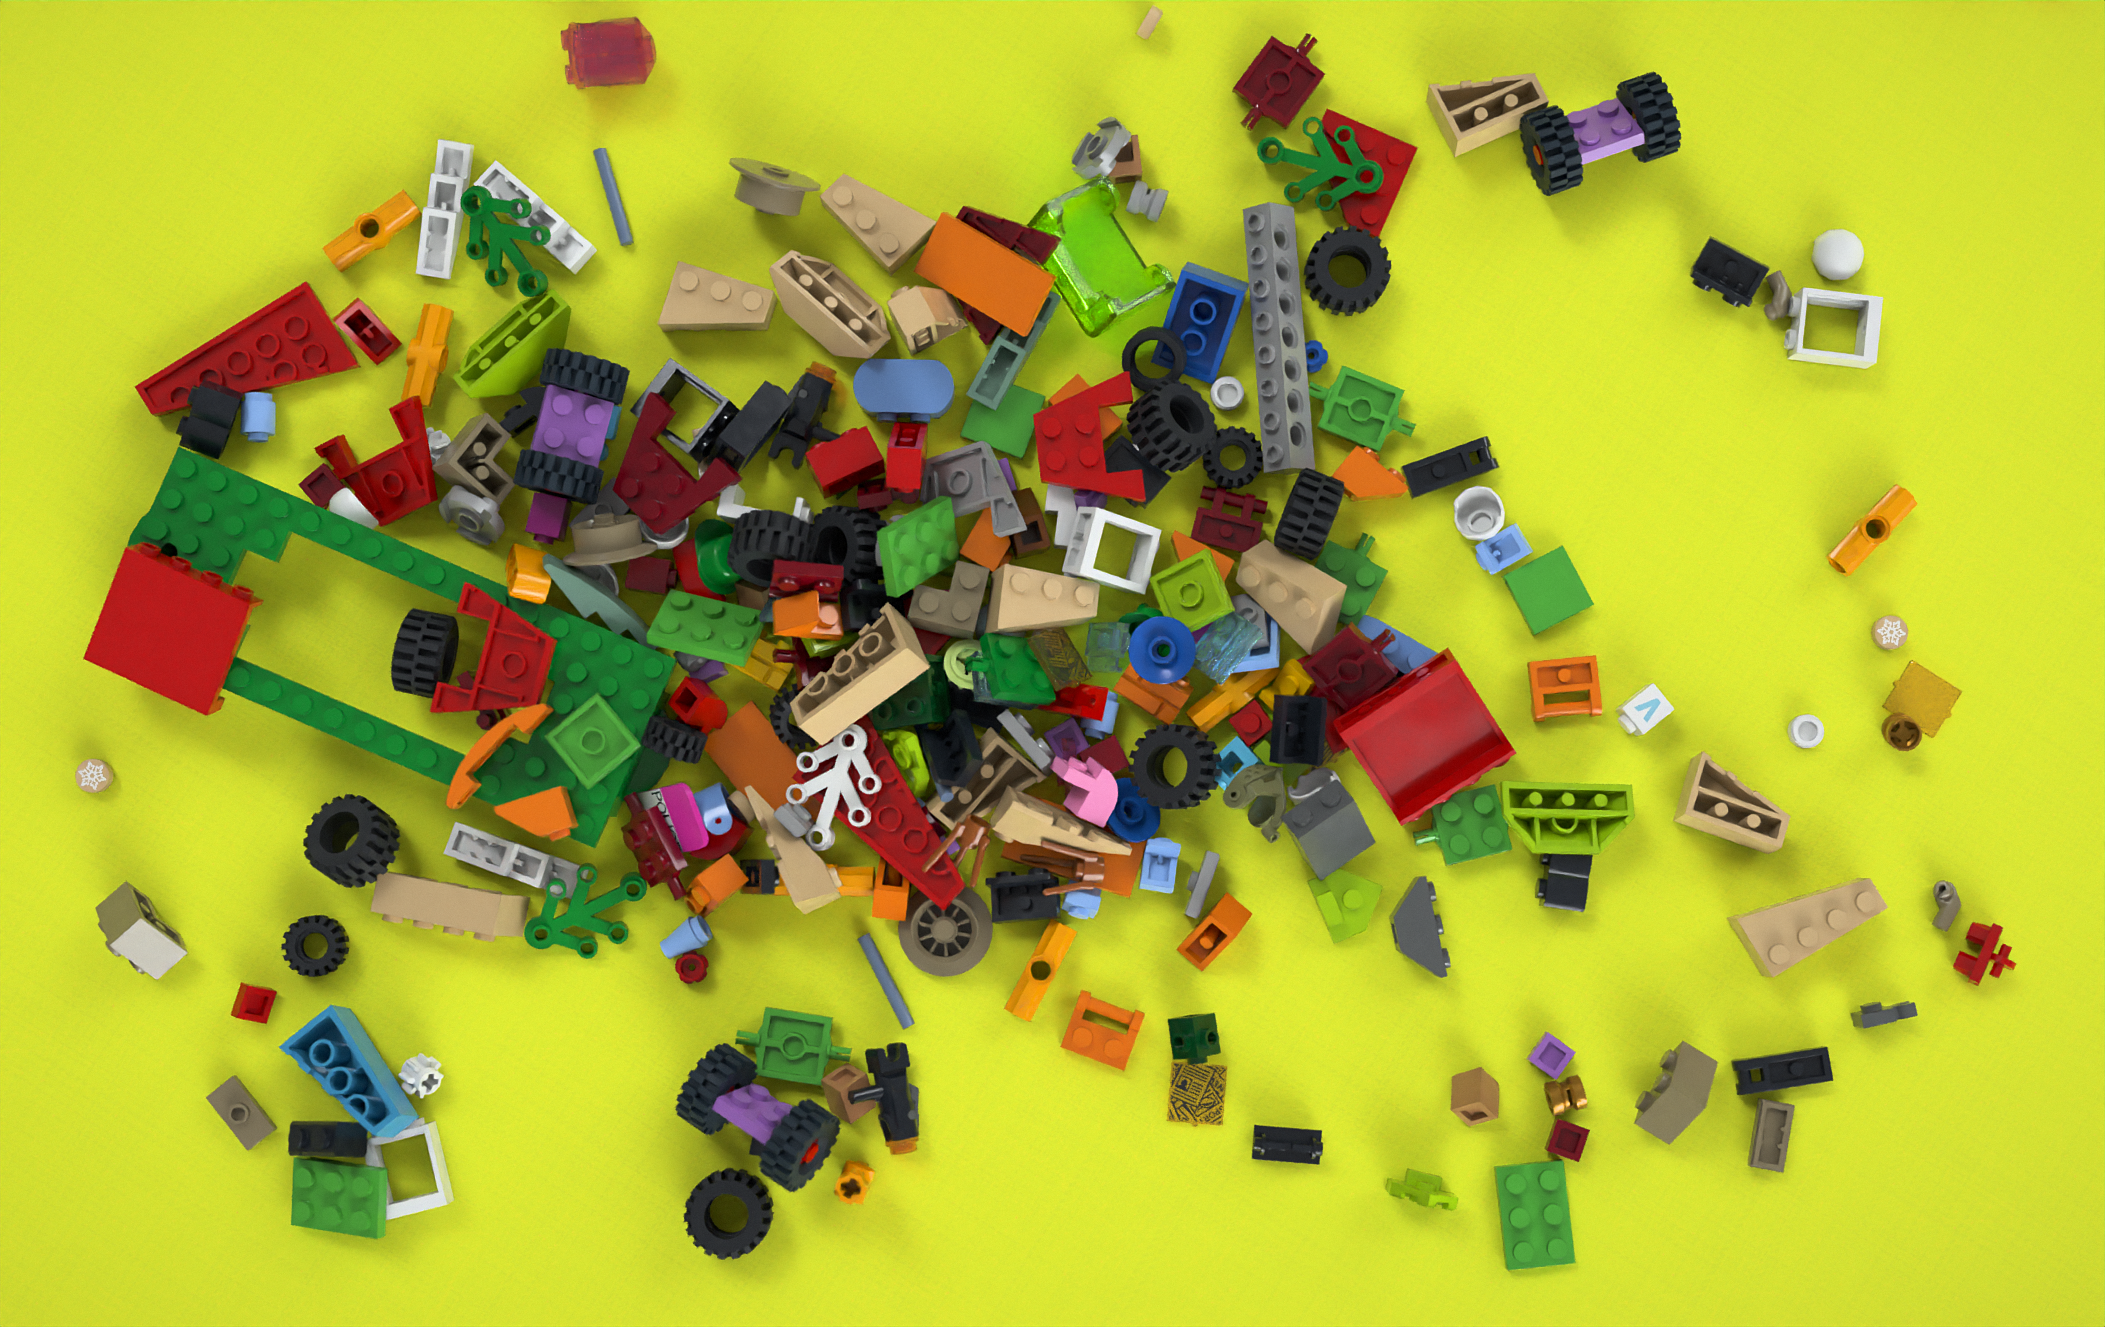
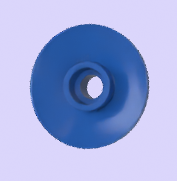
[1128,616,1196,684]
[1106,778,1160,843]

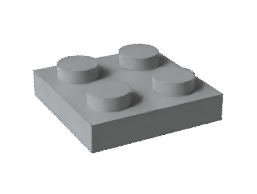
[997,709,1056,777]

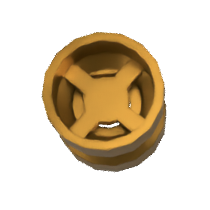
[1881,713,1922,751]
[1544,1075,1587,1116]

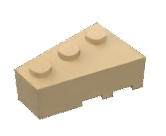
[887,286,969,356]
[1236,539,1347,655]

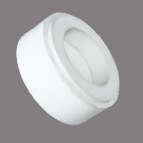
[1210,376,1244,411]
[1788,714,1824,748]

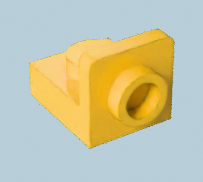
[1259,658,1315,711]

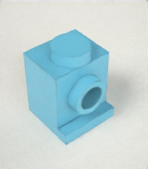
[1214,736,1265,790]

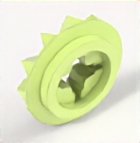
[943,639,989,692]

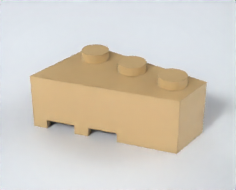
[1426,73,1549,157]
[820,174,937,276]
[658,261,778,332]
[985,564,1100,634]
[925,727,1047,831]
[1673,751,1791,854]

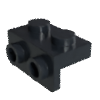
[1690,236,1770,307]
[1104,434,1171,509]
[839,579,913,633]
[1269,694,1327,766]
[919,709,984,788]
[986,868,1061,924]

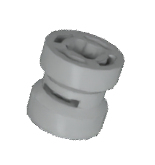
[1126,180,1169,223]

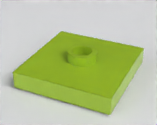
[1149,549,1235,633]

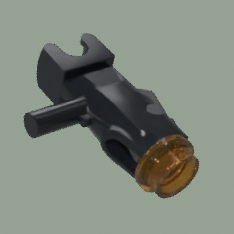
[768,361,841,470]
[848,1042,919,1155]

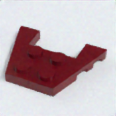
[950,206,1062,345]
[612,392,743,534]

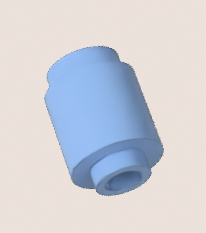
[241,392,276,442]
[1079,691,1119,740]

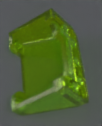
[1026,175,1176,338]

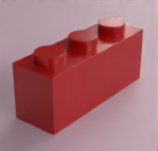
[886,422,928,493]

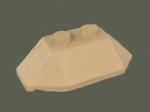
[769,250,891,359]

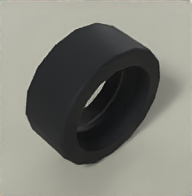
[1122,326,1187,392]

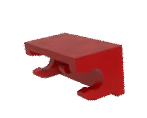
[1027,681,1109,721]

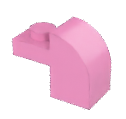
[1050,756,1118,828]

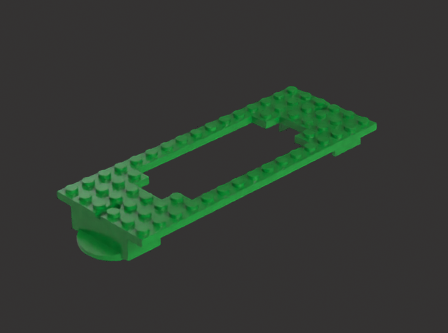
[127,447,678,848]

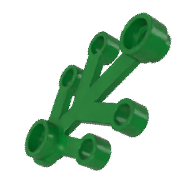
[1257,117,1384,211]
[460,186,551,297]
[524,863,647,959]

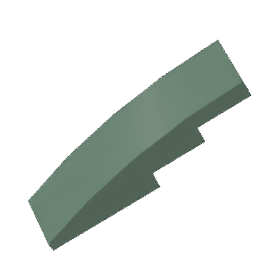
[966,291,1062,411]
[542,553,658,650]

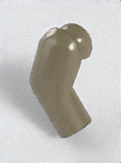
[1764,270,1792,320]
[1932,880,1961,932]

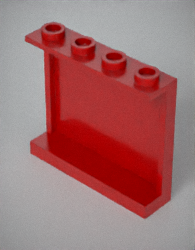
[83,542,263,716]
[1333,648,1516,826]

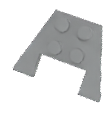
[919,440,1027,538]

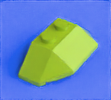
[453,289,572,398]
[1500,781,1635,855]

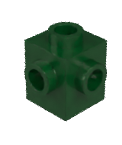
[1168,1013,1221,1065]

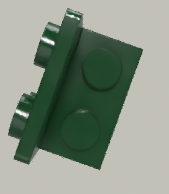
[872,654,952,730]

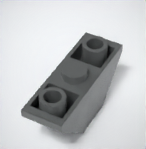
[1389,876,1451,978]

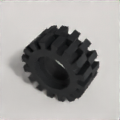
[1202,426,1263,489]
[769,683,817,749]
[641,715,708,764]
[281,915,349,977]

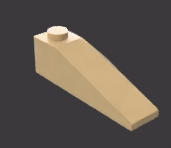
[744,785,843,915]
[990,785,1132,855]

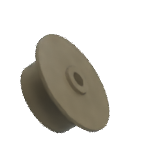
[729,158,821,216]
[563,513,658,566]
[898,886,993,977]

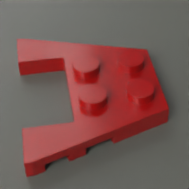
[1033,371,1146,502]
[314,395,438,527]
[430,582,557,713]

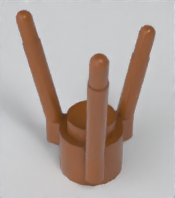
[922,814,991,888]
[1020,841,1105,896]

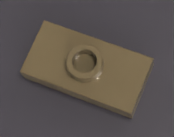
[206,1075,277,1151]
[1747,1098,1795,1173]

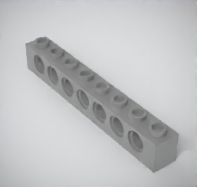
[1243,202,1315,475]

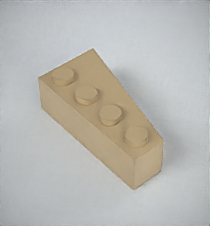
[790,603,930,745]
[370,872,530,942]
[1727,878,1888,978]

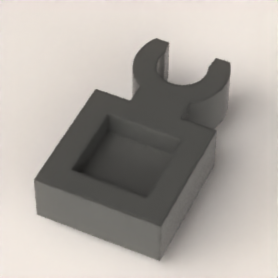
[1851,1001,1918,1029]

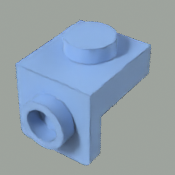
[1475,523,1533,575]
[1139,837,1181,894]
[1061,880,1101,919]

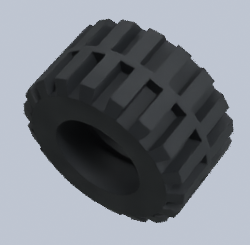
[1304,226,1391,316]
[1127,379,1218,472]
[1274,467,1344,560]
[810,505,888,591]
[727,510,819,588]
[391,608,459,699]
[1128,724,1222,809]
[303,794,400,888]
[684,1168,774,1260]

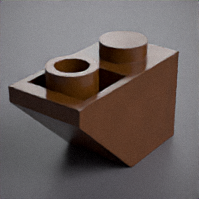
[1009,487,1051,560]

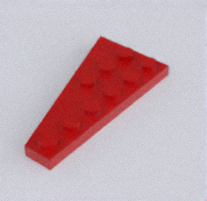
[135,281,361,417]
[791,713,967,911]

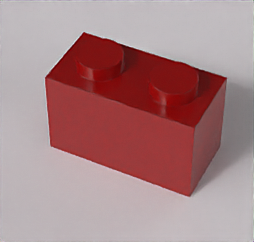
[805,426,885,500]

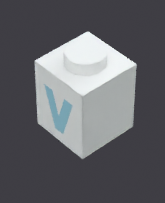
[1615,683,1675,736]

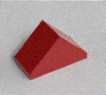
[332,297,402,365]

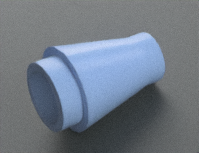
[660,915,713,959]

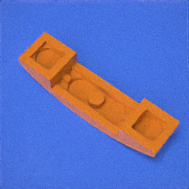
[446,703,554,809]

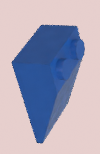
[1151,262,1249,384]

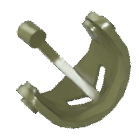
[1223,764,1286,843]

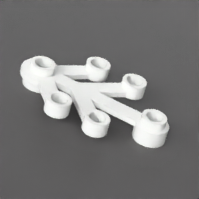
[786,724,882,851]

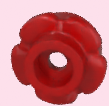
[675,950,709,984]

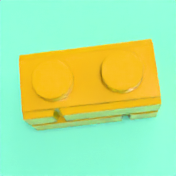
[728,630,795,694]

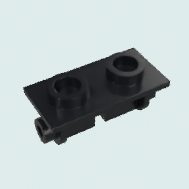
[1252,1125,1323,1165]

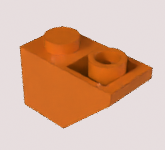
[1331,445,1409,501]
[684,853,749,918]

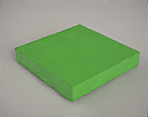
[960,385,1046,460]
[1502,545,1594,636]
[544,693,642,790]

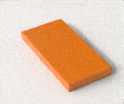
[914,212,1057,337]
[704,700,822,822]
[1001,795,1148,898]

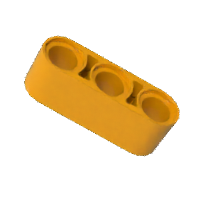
[505,543,551,605]

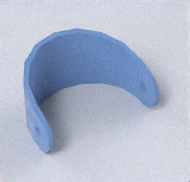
[693,782,746,844]

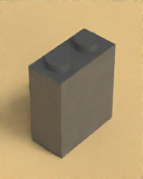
[1281,778,1376,881]

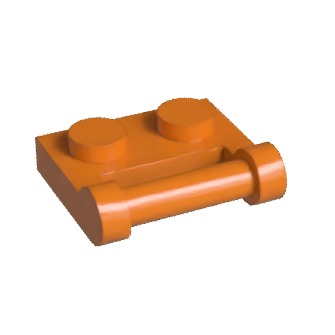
[1527,655,1602,722]
[1061,990,1145,1071]

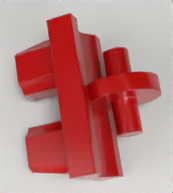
[1953,922,2016,986]

